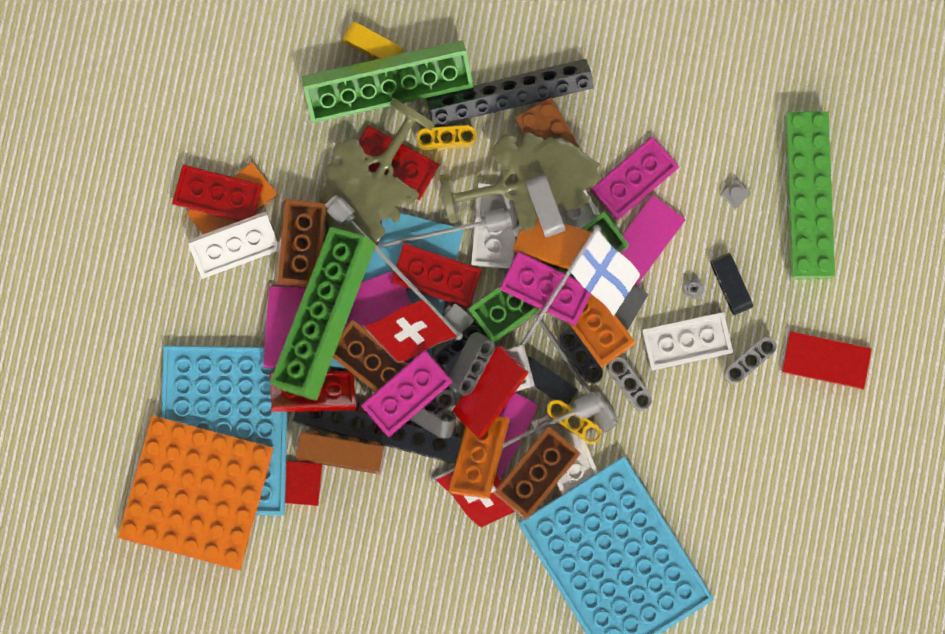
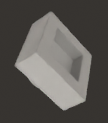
[721,179,751,209]

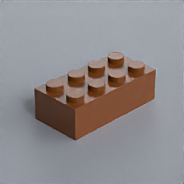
[514,98,582,151]
[274,199,326,288]
[333,320,409,392]
[493,426,581,520]
[296,430,385,475]

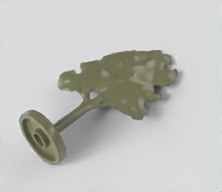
[320,98,435,244]
[440,132,601,232]

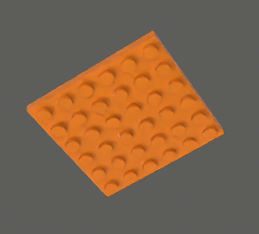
[118,416,274,571]

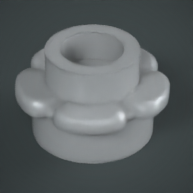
[684,279,704,299]

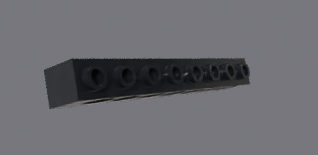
[426,59,594,127]
[292,407,462,464]

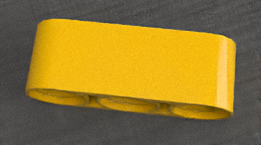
[341,21,403,60]
[416,125,476,151]
[547,400,601,444]

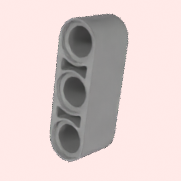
[525,174,566,238]
[724,337,777,385]
[608,357,652,411]

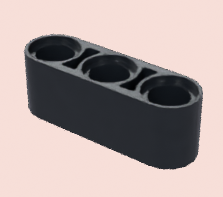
[710,253,753,316]
[433,325,484,376]
[559,330,603,385]
[527,356,578,405]

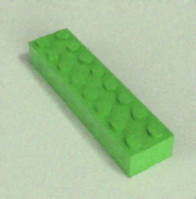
[301,40,474,123]
[784,111,835,280]
[468,212,629,345]
[270,227,376,400]

